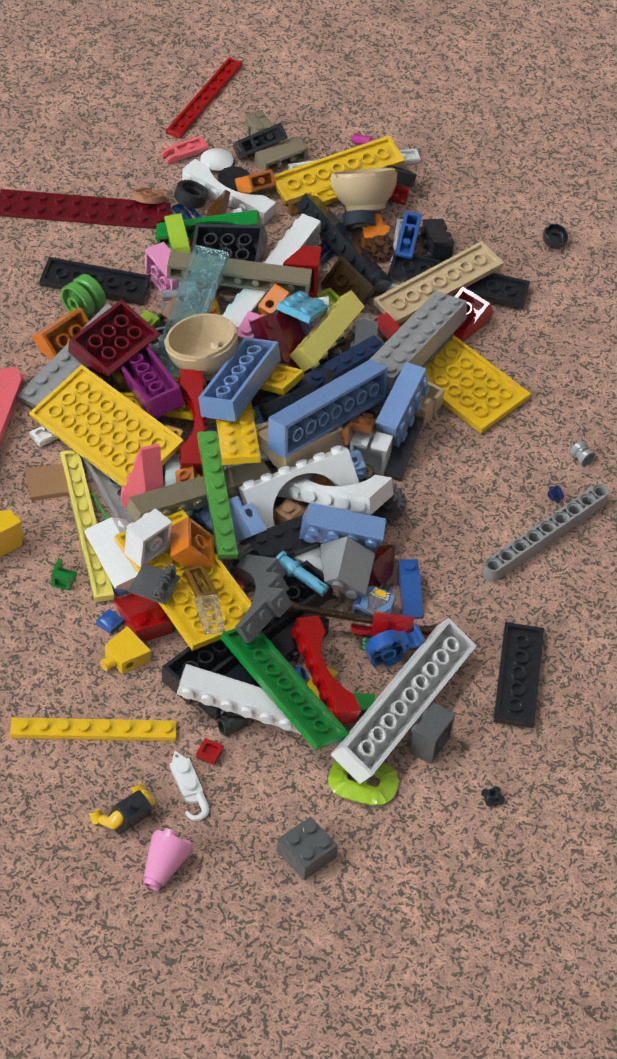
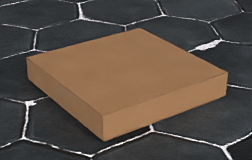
[25,464,69,501]

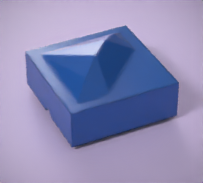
[96,609,124,635]

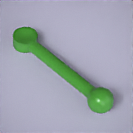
[90,492,111,521]

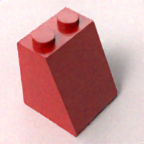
[283,245,321,297]

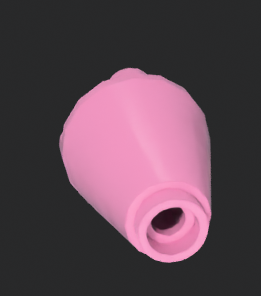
[143,828,194,891]

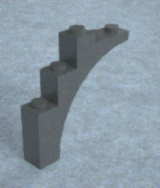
[235,554,292,643]

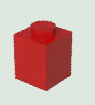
[374,312,400,341]

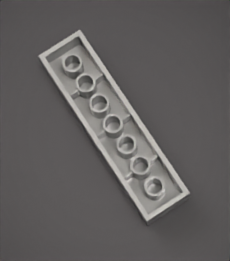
[369,291,467,394]

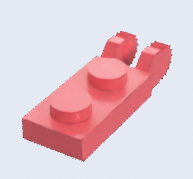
[161,136,209,165]

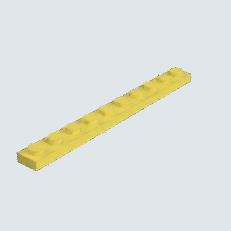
[60,450,114,602]

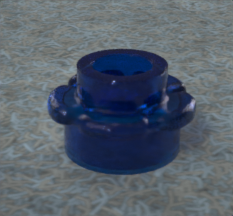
[547,485,564,503]

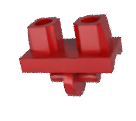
[388,184,410,205]

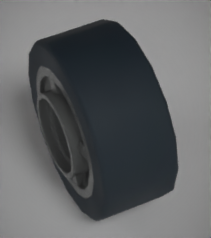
[343,210,376,231]

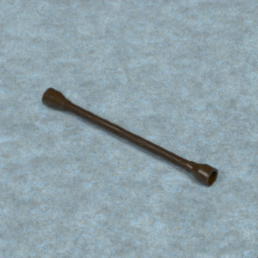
[285,600,439,636]

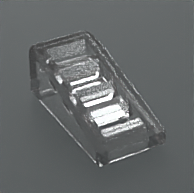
[195,594,225,635]

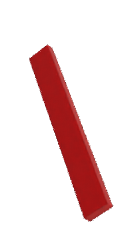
[166,57,243,139]

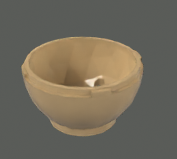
[330,168,397,211]
[164,313,238,381]

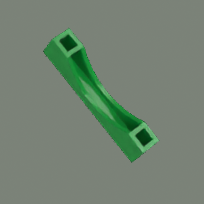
[155,210,262,248]

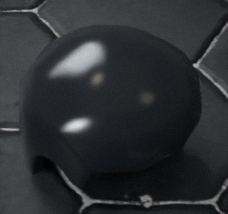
[543,223,568,249]

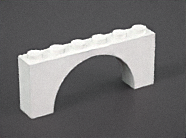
[238,445,359,528]
[277,473,393,515]

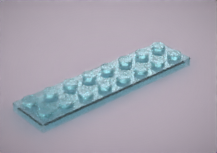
[155,245,230,385]

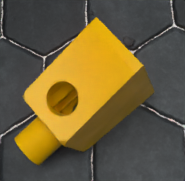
[100,626,151,674]

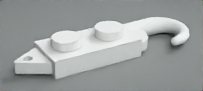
[170,751,209,821]

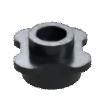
[481,786,505,807]

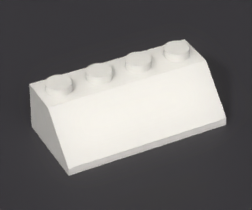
[85,517,138,590]

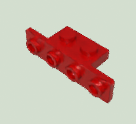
[350,611,428,646]

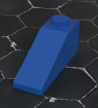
[395,211,422,259]
[397,559,423,619]

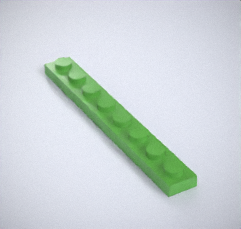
[197,431,238,560]

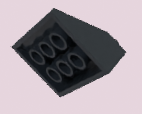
[191,224,268,263]

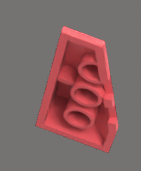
[121,443,164,508]

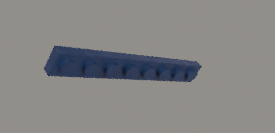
[260,335,384,403]

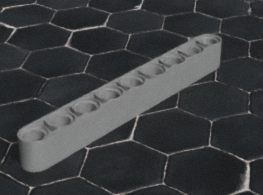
[483,484,609,582]

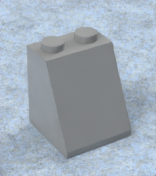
[320,536,375,599]

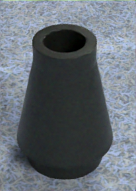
[217,715,249,736]

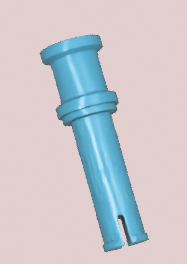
[276,551,329,596]

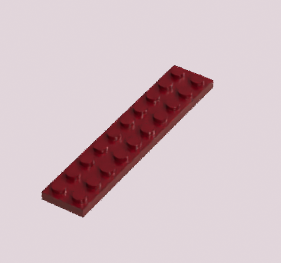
[0,189,171,229]

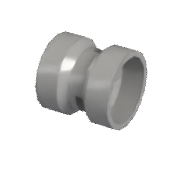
[570,441,596,466]

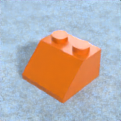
[170,517,215,568]

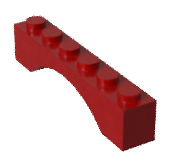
[179,369,207,474]
[291,616,361,725]

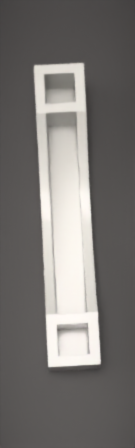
[182,159,276,225]

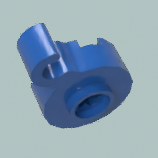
[365,624,425,667]

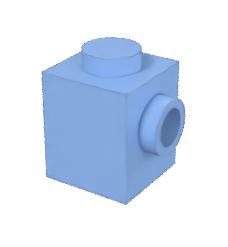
[349,449,368,480]

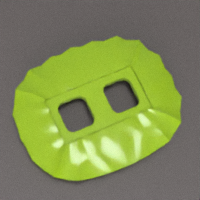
[328,761,399,806]

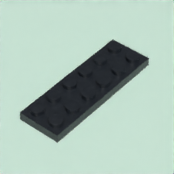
[39,257,151,305]
[493,622,544,728]

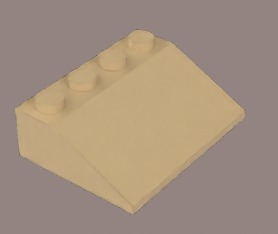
[256,422,344,469]

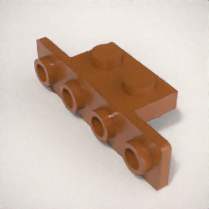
[341,412,378,446]

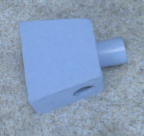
[229,496,267,542]

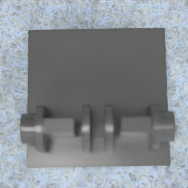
[128,563,181,605]

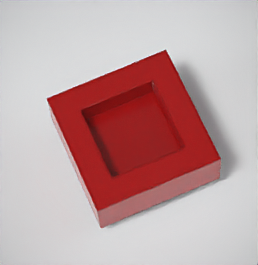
[196,738,224,766]

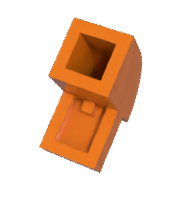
[361,214,390,249]

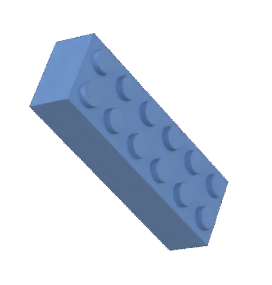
[198,337,281,422]

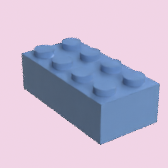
[375,362,430,447]
[299,503,386,553]

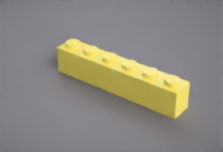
[290,290,365,372]

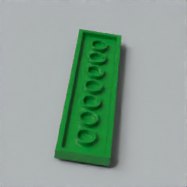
[220,628,349,751]

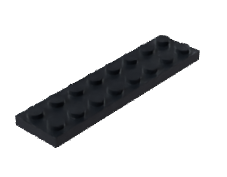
[388,250,530,310]
[247,497,401,558]

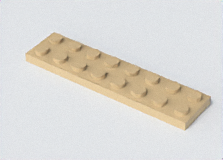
[373,241,504,324]

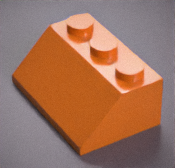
[32,307,89,360]

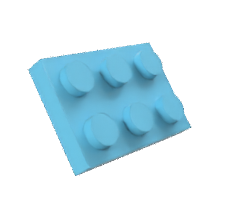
[276,291,329,324]

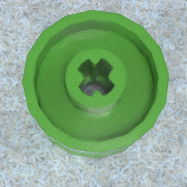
[60,274,106,318]

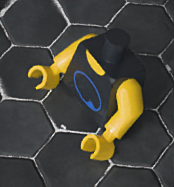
[89,781,156,835]

